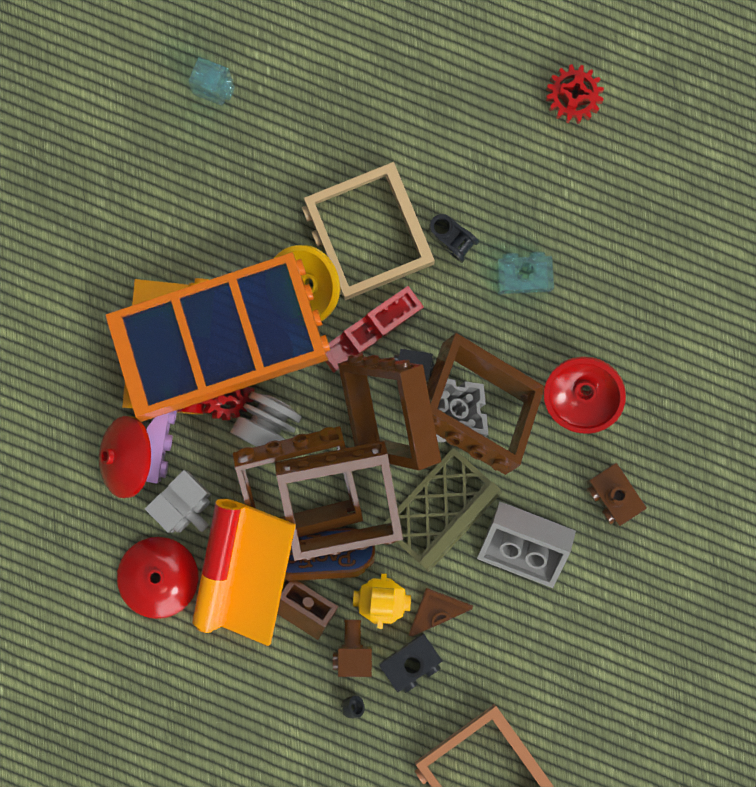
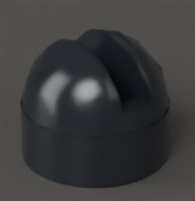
[341,695,365,719]

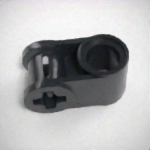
[428,214,479,263]

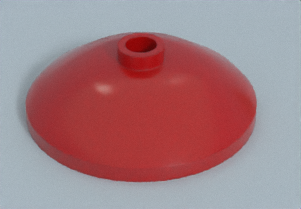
[544,357,626,434]
[99,416,151,498]
[117,537,199,619]

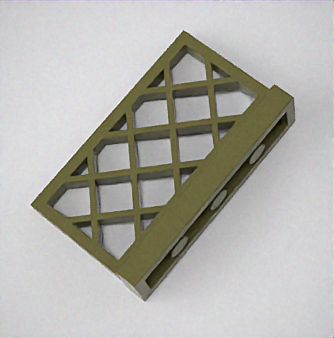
[383,448,502,572]

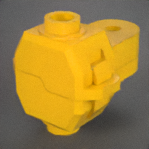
[353,573,411,629]

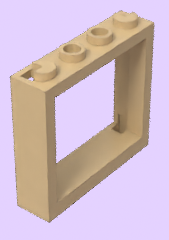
[301,162,435,300]

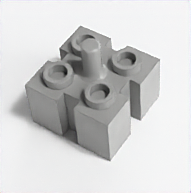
[436,379,488,442]
[145,470,212,533]

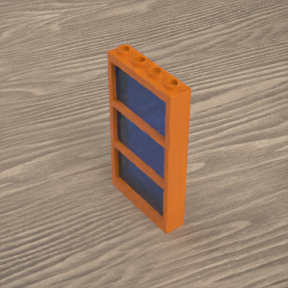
[106,252,331,422]

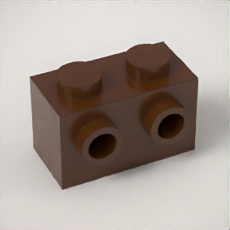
[277,580,338,640]

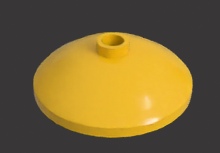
[266,245,340,326]

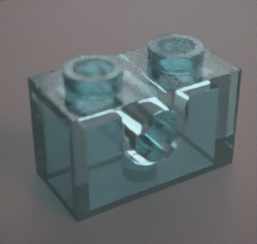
[188,57,235,106]
[496,252,554,294]

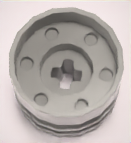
[230,391,302,447]

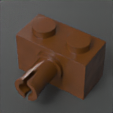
[586,463,647,527]
[333,619,372,677]

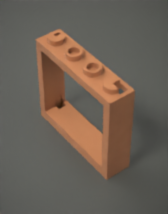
[414,704,554,787]

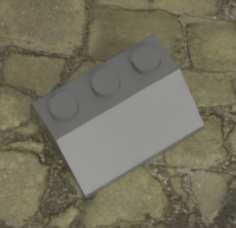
[477,502,576,588]

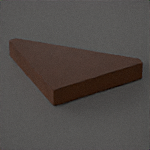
[408,588,473,637]

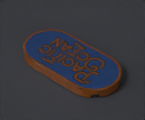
[284,528,375,581]

